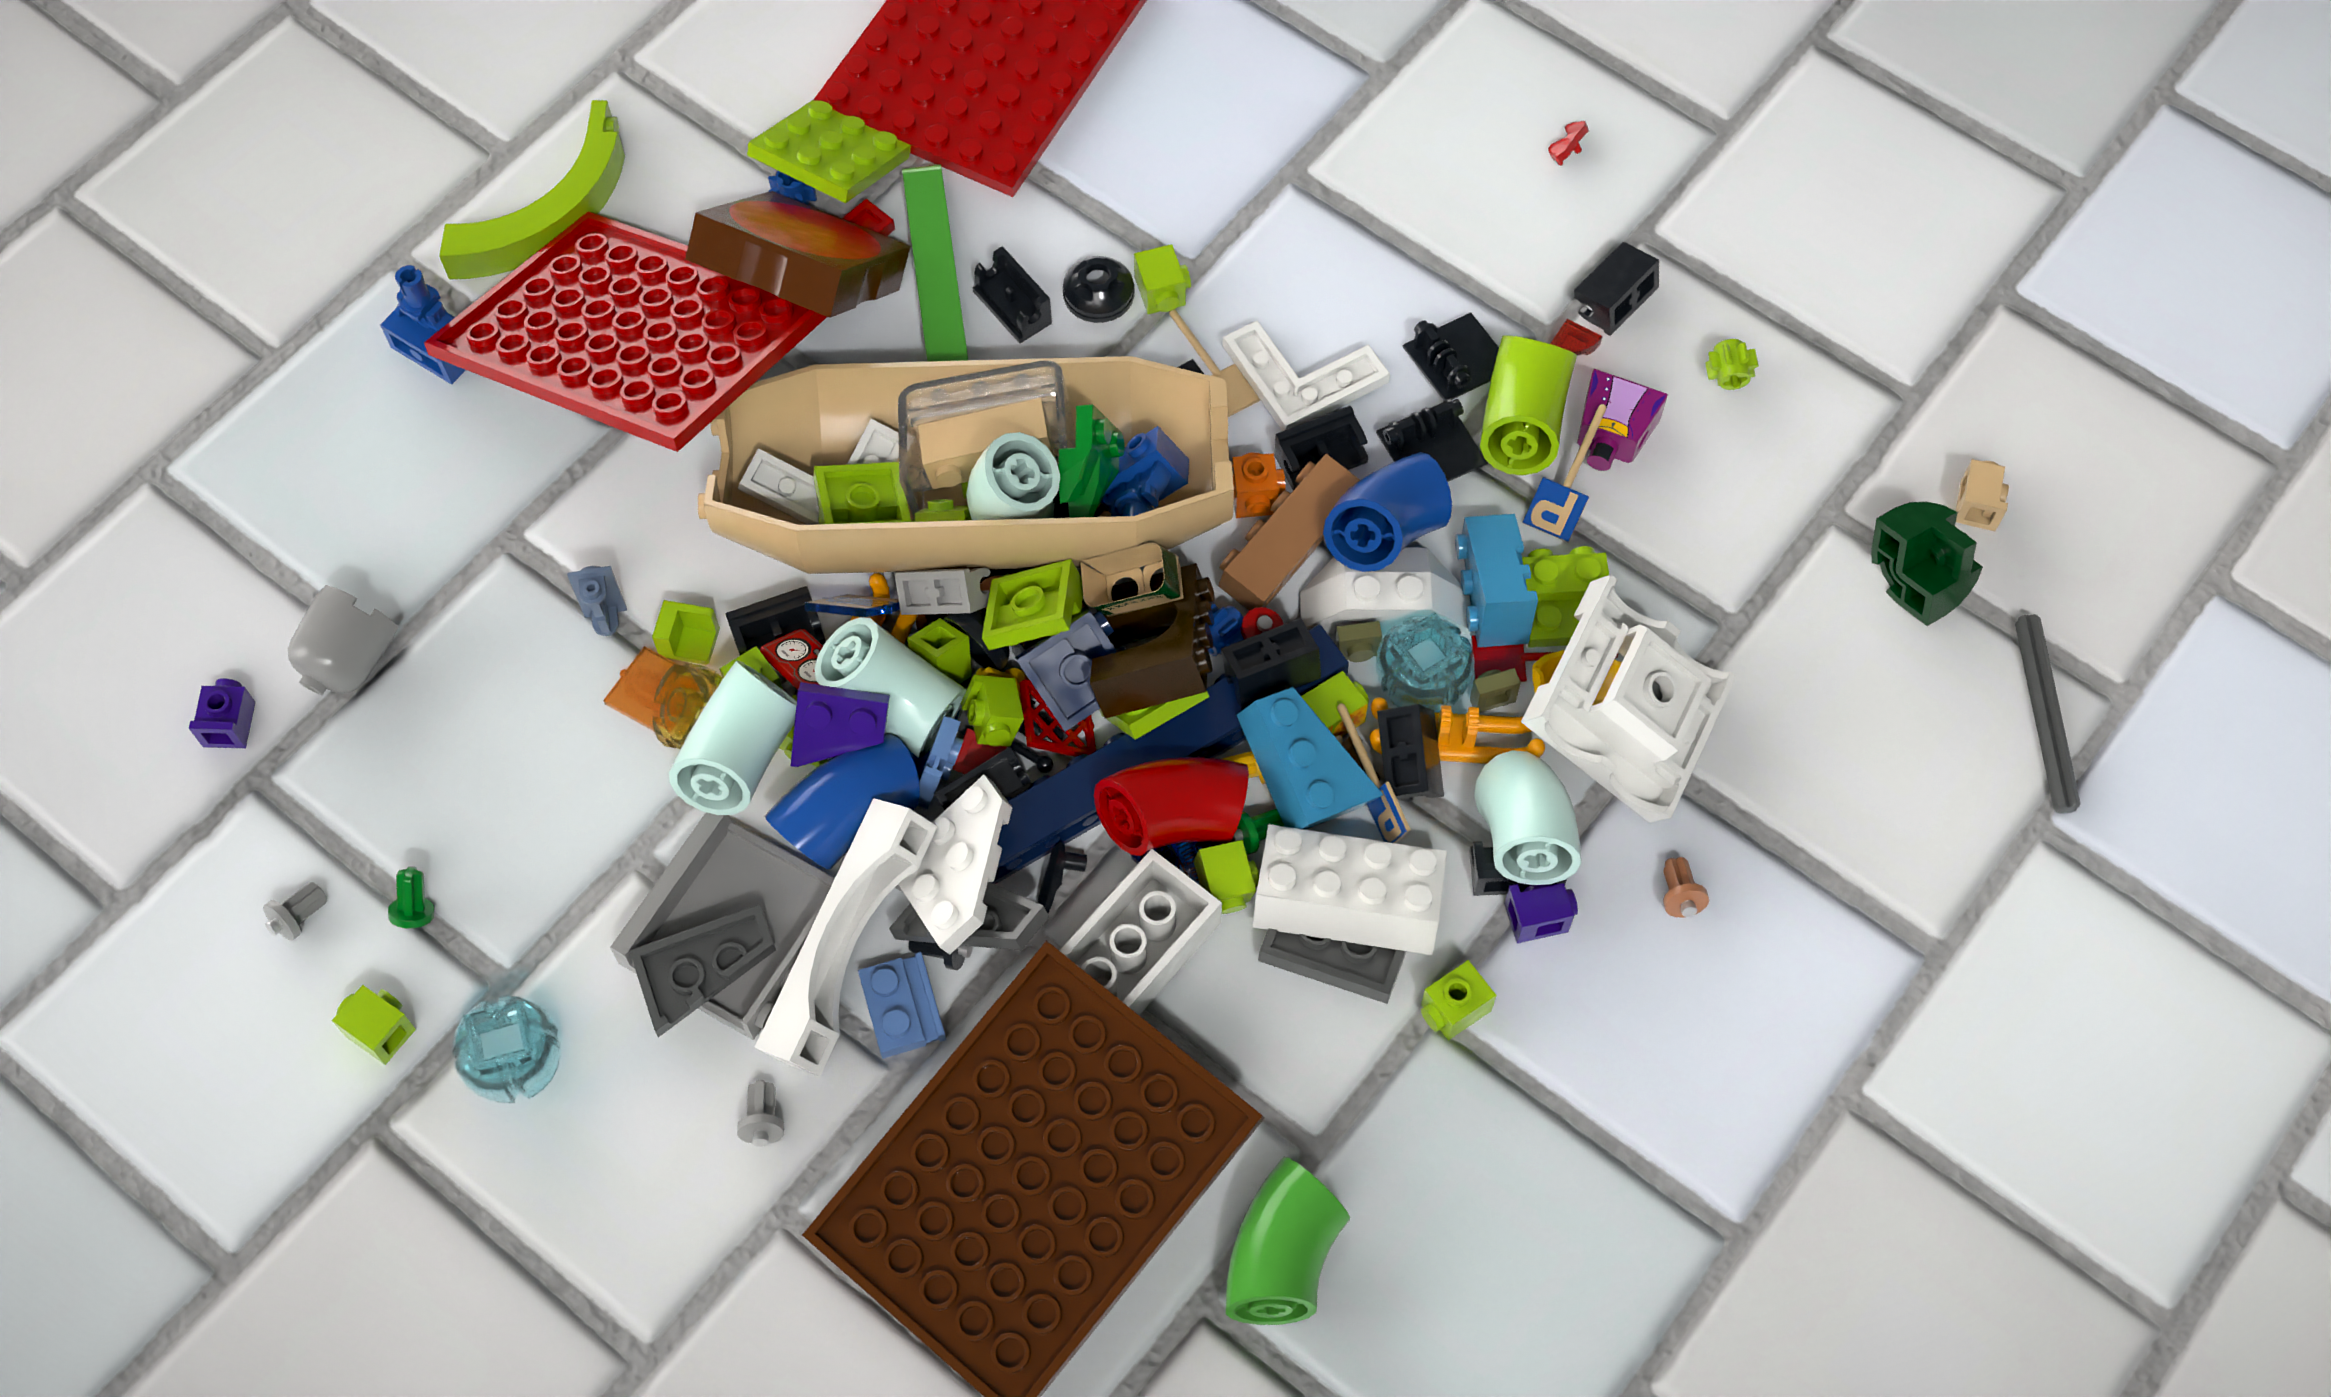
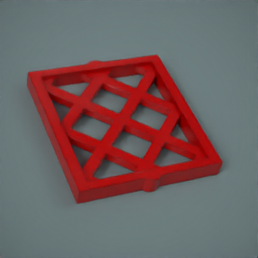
[1019,679,1096,757]

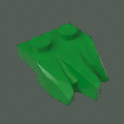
[1058,404,1125,518]

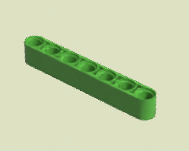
[902,164,968,361]

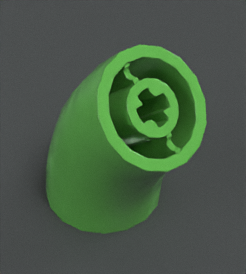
[1226,1157,1350,1325]

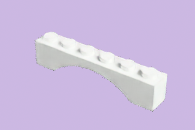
[754,798,938,1077]

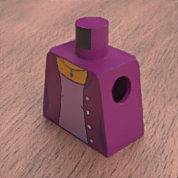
[1577,369,1668,471]

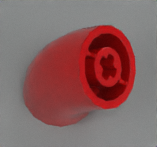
[1094,757,1249,856]

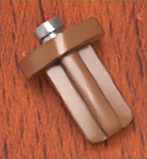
[1663,857,1709,918]

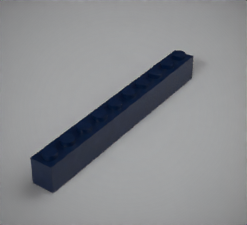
[990,624,1349,884]

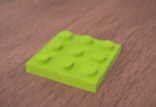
[747,100,911,203]

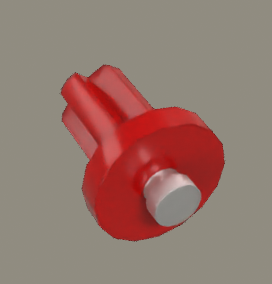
[1240,607,1284,640]

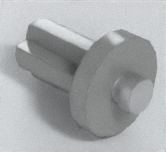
[263,882,327,941]
[737,1080,784,1147]

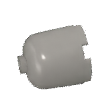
[288,585,398,695]

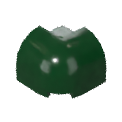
[1871,501,1983,626]

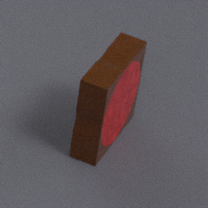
[685,191,911,318]

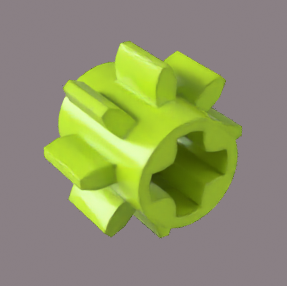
[1705,339,1759,390]

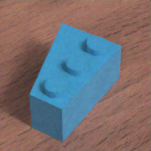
[1455,514,1538,647]
[1236,687,1383,830]

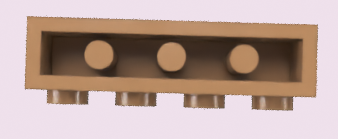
[1218,454,1360,611]

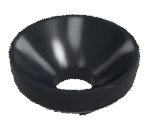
[1063,256,1135,323]
[943,608,1010,671]

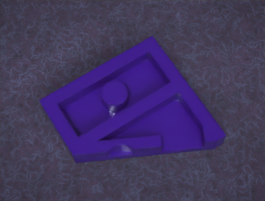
[790,682,890,767]

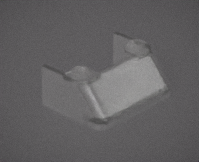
[898,360,1076,519]

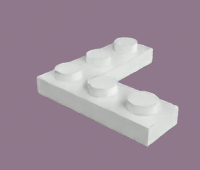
[1222,320,1390,431]
[738,419,908,525]

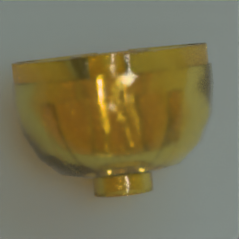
[652,662,723,749]

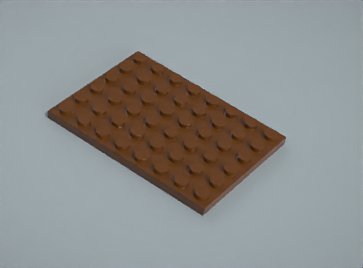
[802,940,1265,1397]

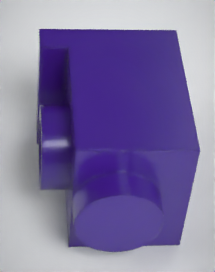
[189,678,256,749]
[1504,883,1578,944]

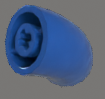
[1323,452,1452,572]
[765,734,920,870]

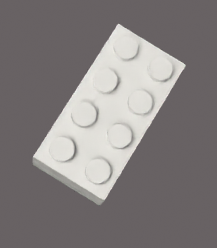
[1253,824,1447,955]
[1059,849,1222,1015]

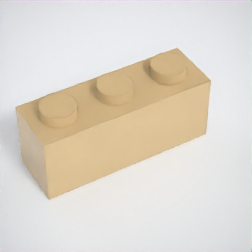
[918,398,1055,489]

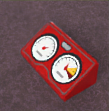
[760,629,823,690]

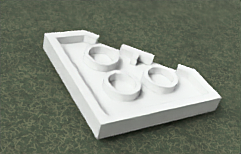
[898,774,1012,955]

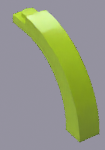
[439,100,625,280]

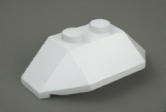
[1300,548,1471,634]

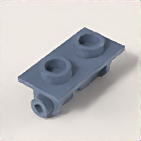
[567,566,627,636]

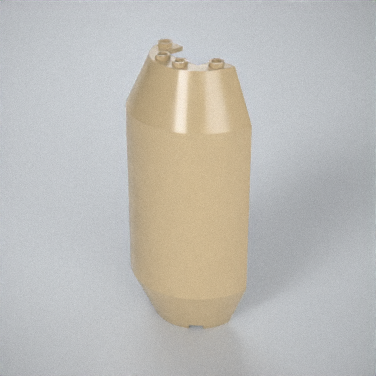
[698,356,1234,574]

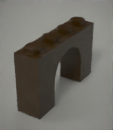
[1090,563,1215,719]

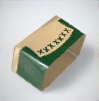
[1080,543,1184,617]

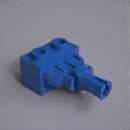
[380,265,465,385]
[1100,426,1189,517]

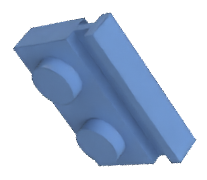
[917,716,963,810]
[858,952,946,1059]

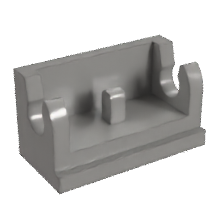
[894,568,991,615]

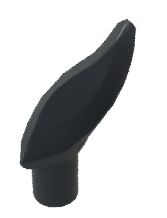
[1038,841,1087,913]

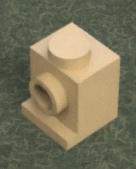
[1956,459,2009,531]

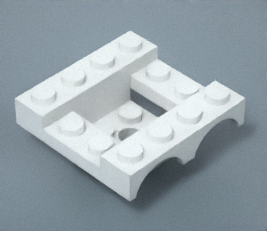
[1521,574,1736,823]

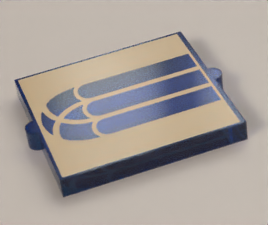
[805,594,900,617]

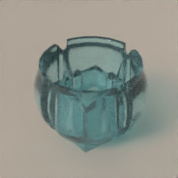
[1376,612,1475,712]
[452,995,561,1103]

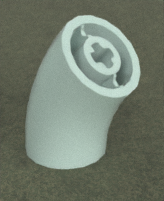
[966,432,1060,520]
[814,617,967,757]
[669,660,797,815]
[1474,750,1581,885]

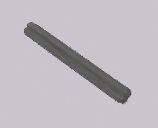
[2015,614,2081,813]

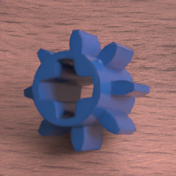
[768,171,817,205]
[1208,604,1244,656]

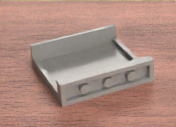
[610,812,835,1040]

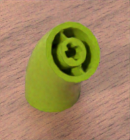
[1480,335,1577,475]

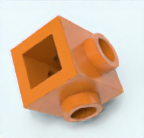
[1232,452,1286,518]

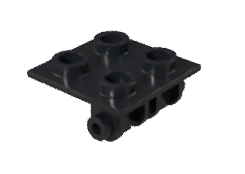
[1403,312,1499,400]
[1376,398,1488,482]

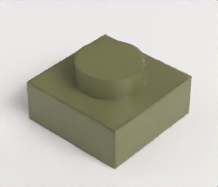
[1335,621,1382,662]
[1470,668,1521,713]

